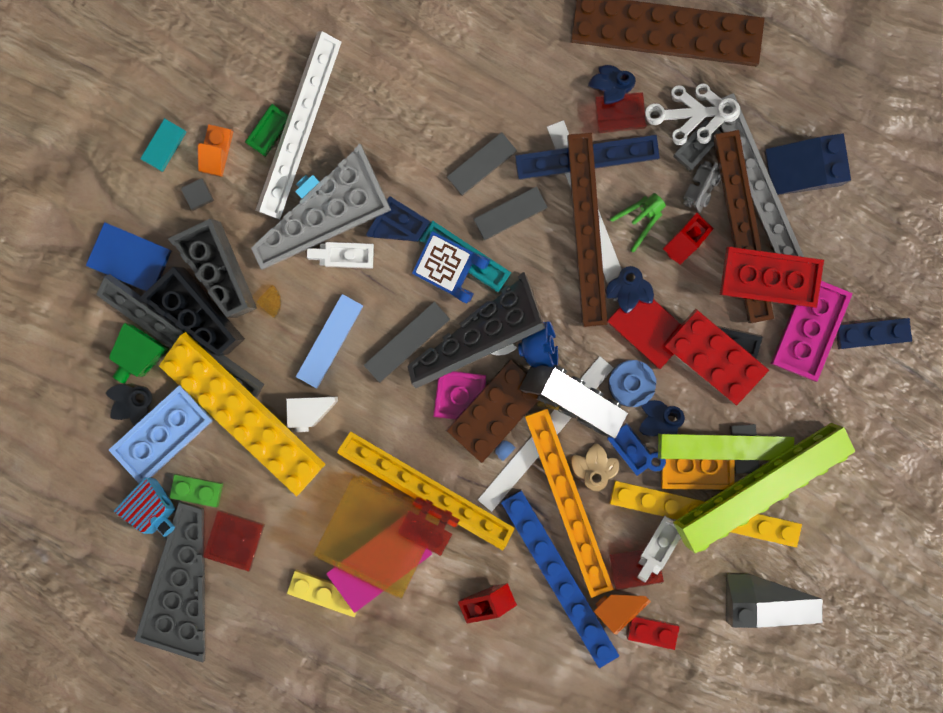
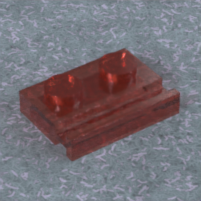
[595,92,647,133]
[609,549,664,591]

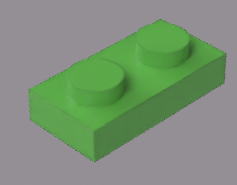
[170,474,223,507]

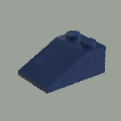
[765,133,851,195]

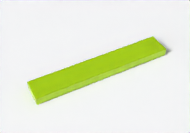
[658,434,794,460]

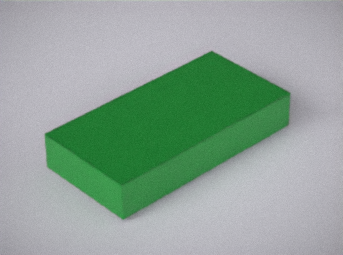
[245,104,288,157]

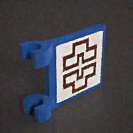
[412,231,491,304]

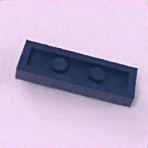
[836,318,912,349]

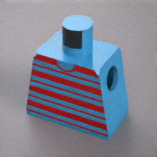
[114,477,175,537]

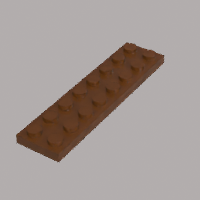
[571,0,765,67]

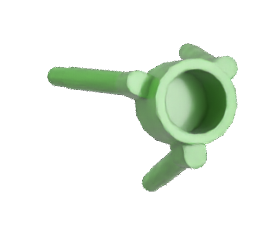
[610,193,666,252]

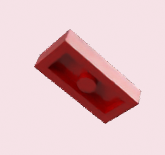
[627,616,680,650]

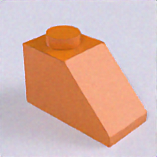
[594,595,651,635]

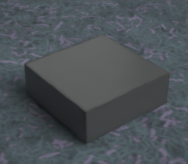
[181,178,214,211]

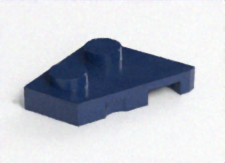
[366,196,430,242]

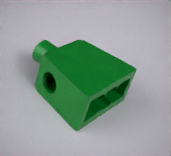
[109,323,169,384]

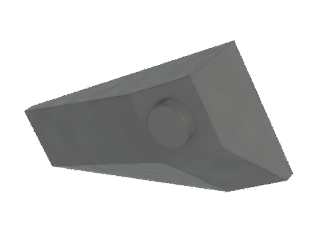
[726,573,822,628]

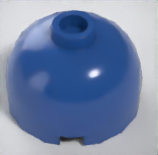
[518,321,558,367]

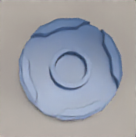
[609,360,656,407]

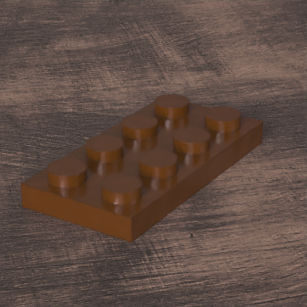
[446,360,538,463]

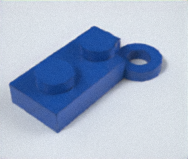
[607,423,666,476]

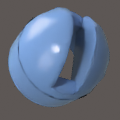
[495,441,516,461]

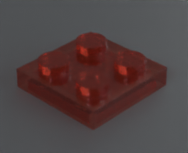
[203,510,265,572]

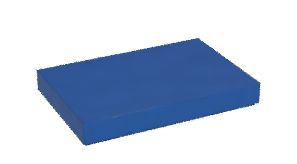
[86,222,172,291]

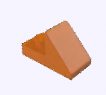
[198,124,233,177]

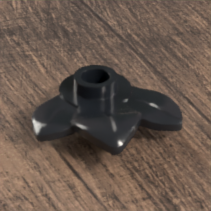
[106,384,152,426]

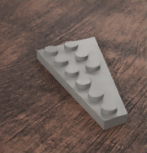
[251,144,391,270]

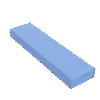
[296,294,363,388]

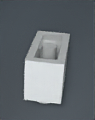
[286,397,338,432]

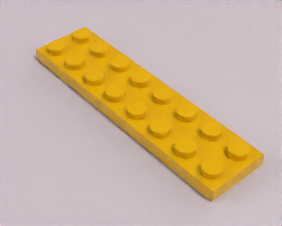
[159,332,326,497]

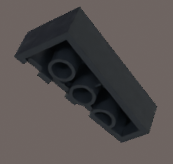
[139,267,245,356]

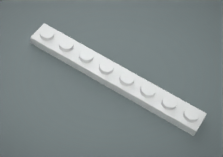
[255,31,341,220]

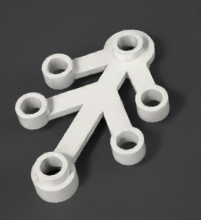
[645,84,740,145]

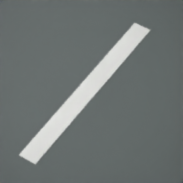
[547,120,622,301]
[478,356,613,512]

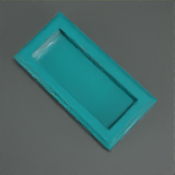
[140,118,187,172]

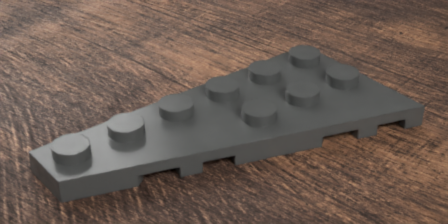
[407,272,545,388]
[134,501,205,663]

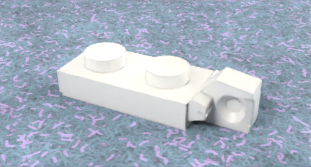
[307,242,374,269]
[637,516,681,582]

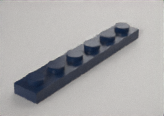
[515,135,660,180]

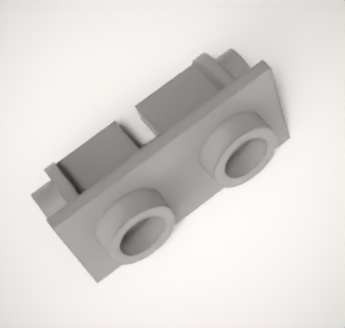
[683,161,721,213]

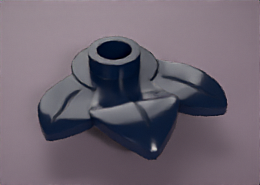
[588,65,636,104]
[606,266,654,313]
[639,400,685,437]

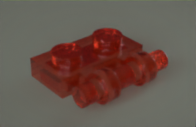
[397,497,460,557]

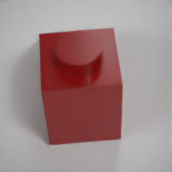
[663,213,714,265]
[458,583,517,624]

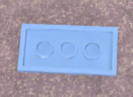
[109,385,213,483]

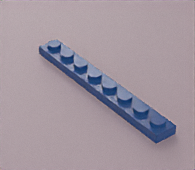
[501,490,619,668]

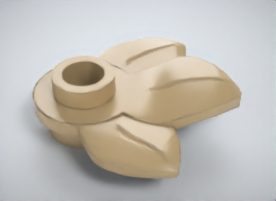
[572,444,619,491]

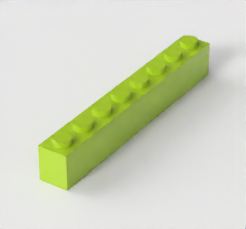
[673,423,855,554]

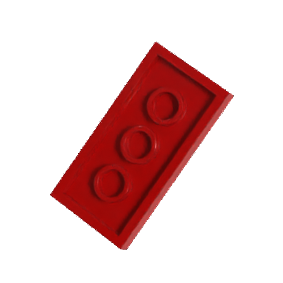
[720,247,824,308]
[664,309,769,406]

